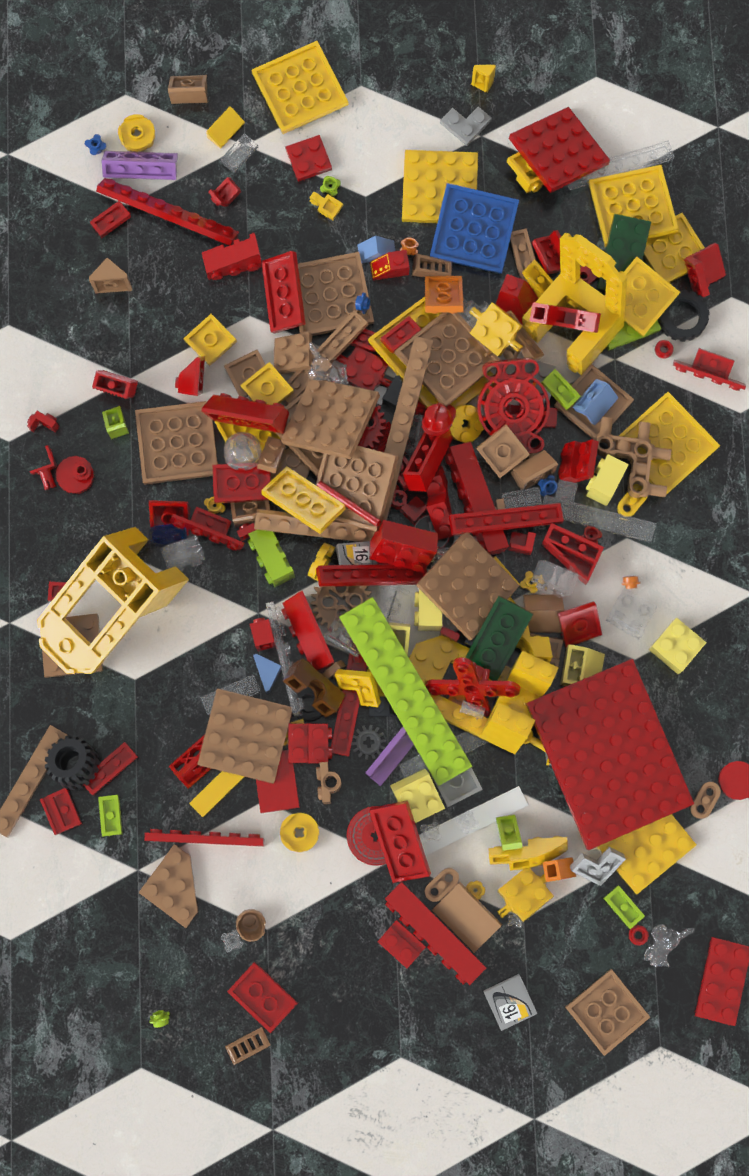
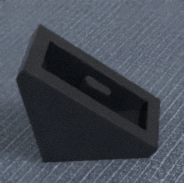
[382,375,402,410]

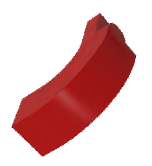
[529,302,601,333]

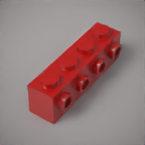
[403,430,453,492]

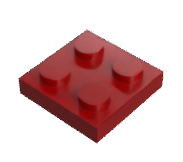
[285,135,332,182]
[557,601,602,647]

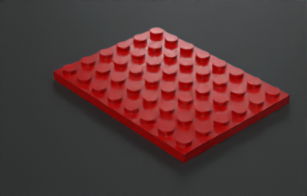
[525,659,694,850]

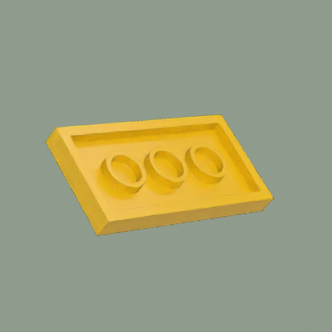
[261,466,345,534]

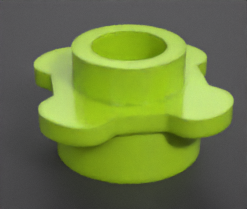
[320,176,341,196]
[150,1010,170,1028]

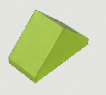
[102,406,129,439]

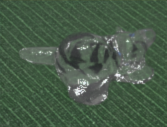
[308,342,349,384]
[644,924,695,967]

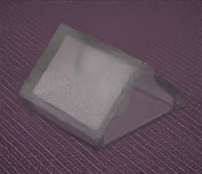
[375,585,415,624]
[324,612,360,657]

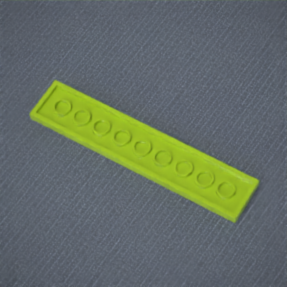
[339,597,472,786]

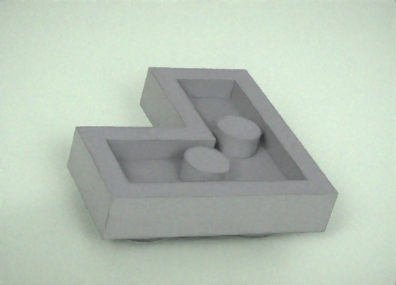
[440,107,492,146]
[570,847,626,886]

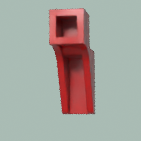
[426,466,455,540]

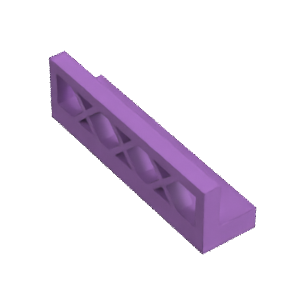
[101,151,178,180]
[365,727,414,787]

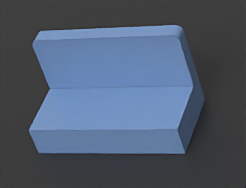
[573,379,618,425]

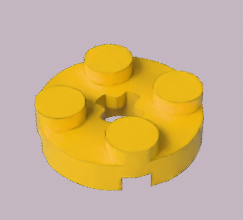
[118,114,155,152]
[450,405,484,443]
[308,543,335,581]
[280,813,319,852]

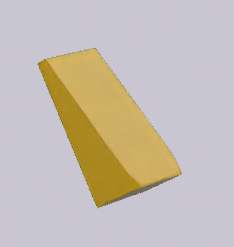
[522,260,553,298]

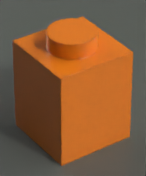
[543,857,576,882]

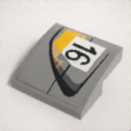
[335,541,377,565]
[483,974,537,1031]

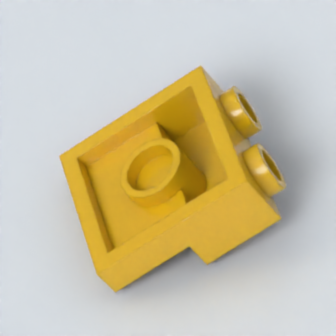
[507,152,543,193]

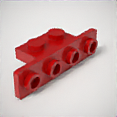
[673,348,746,391]
[170,506,244,551]

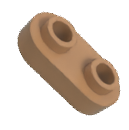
[690,782,721,819]
[425,868,459,902]

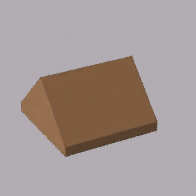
[168,75,208,104]
[89,258,132,293]
[231,500,271,528]
[523,595,564,633]

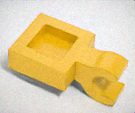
[310,192,343,221]

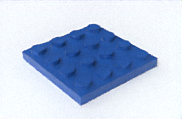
[430,183,519,274]

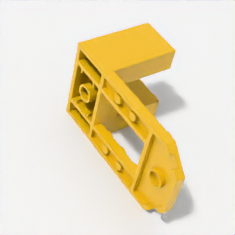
[522,233,627,375]
[37,527,189,674]
[409,635,559,754]

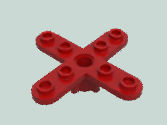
[425,657,521,717]

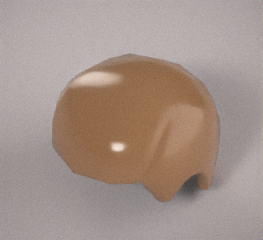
[236,909,266,942]

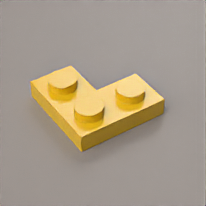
[335,669,381,707]

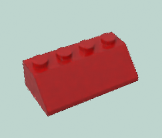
[201,393,289,434]
[281,590,334,673]

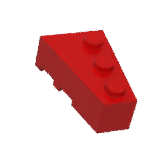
[202,233,262,280]
[542,523,604,585]

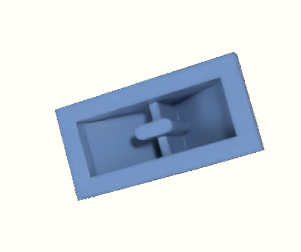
[357,236,395,263]
[253,654,282,694]

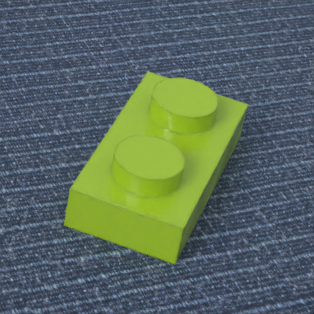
[541,369,581,410]
[98,795,123,837]
[496,815,522,851]
[603,885,645,929]

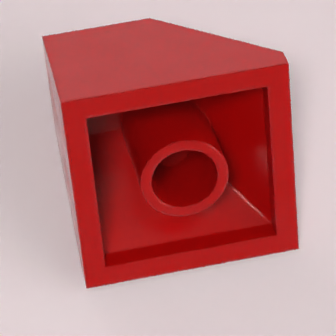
[496,274,538,326]
[175,356,205,396]

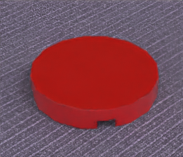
[56,456,94,494]
[718,761,749,800]

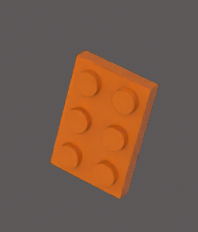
[425,276,463,314]

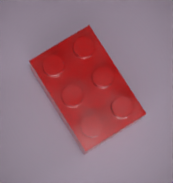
[369,520,438,572]

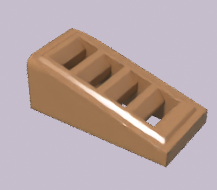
[412,254,452,277]
[225,1027,271,1065]

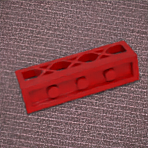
[169,735,212,789]

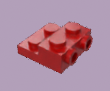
[558,439,599,484]
[288,723,332,763]

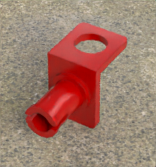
[30,445,57,490]

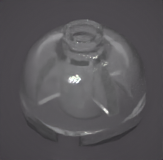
[224,432,262,470]

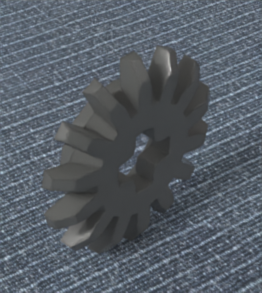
[352,725,386,760]

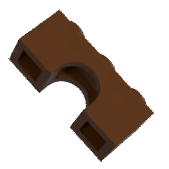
[283,658,346,717]

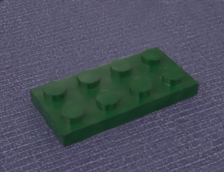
[597,214,651,290]
[465,595,533,681]

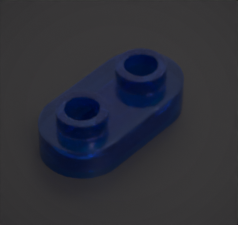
[149,524,187,545]

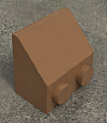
[510,450,558,492]

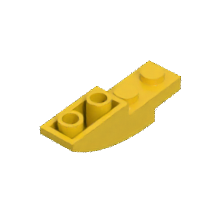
[488,836,568,871]

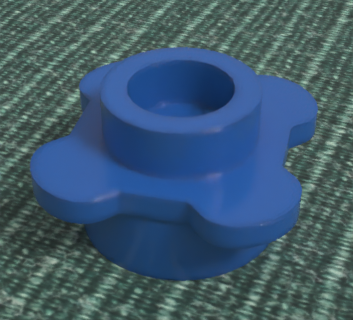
[84,134,106,155]
[355,292,370,314]
[538,475,557,496]

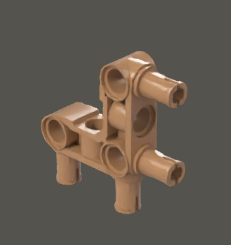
[596,417,671,498]

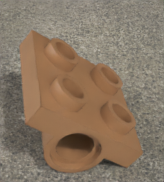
[316,762,342,804]

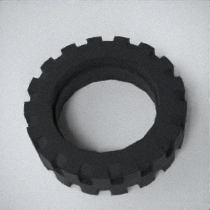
[658,290,710,342]

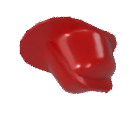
[422,402,456,436]

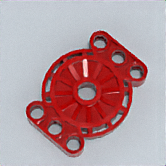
[477,358,550,453]

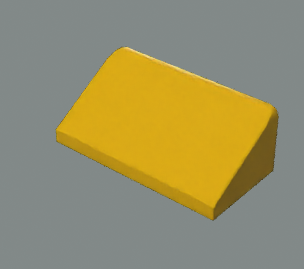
[471,65,496,92]
[206,107,245,149]

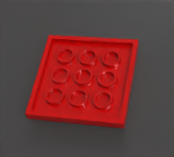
[508,107,611,193]

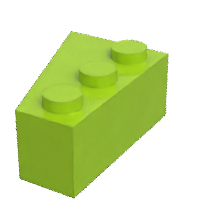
[247,530,295,587]

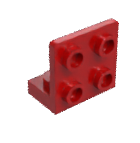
[684,243,726,298]

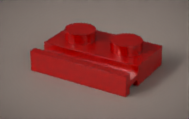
[40,788,82,835]
[377,920,426,968]

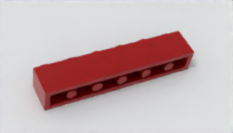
[445,442,509,556]
[385,882,486,985]

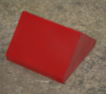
[149,500,191,536]

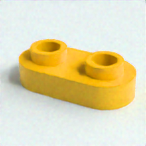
[617,484,647,518]

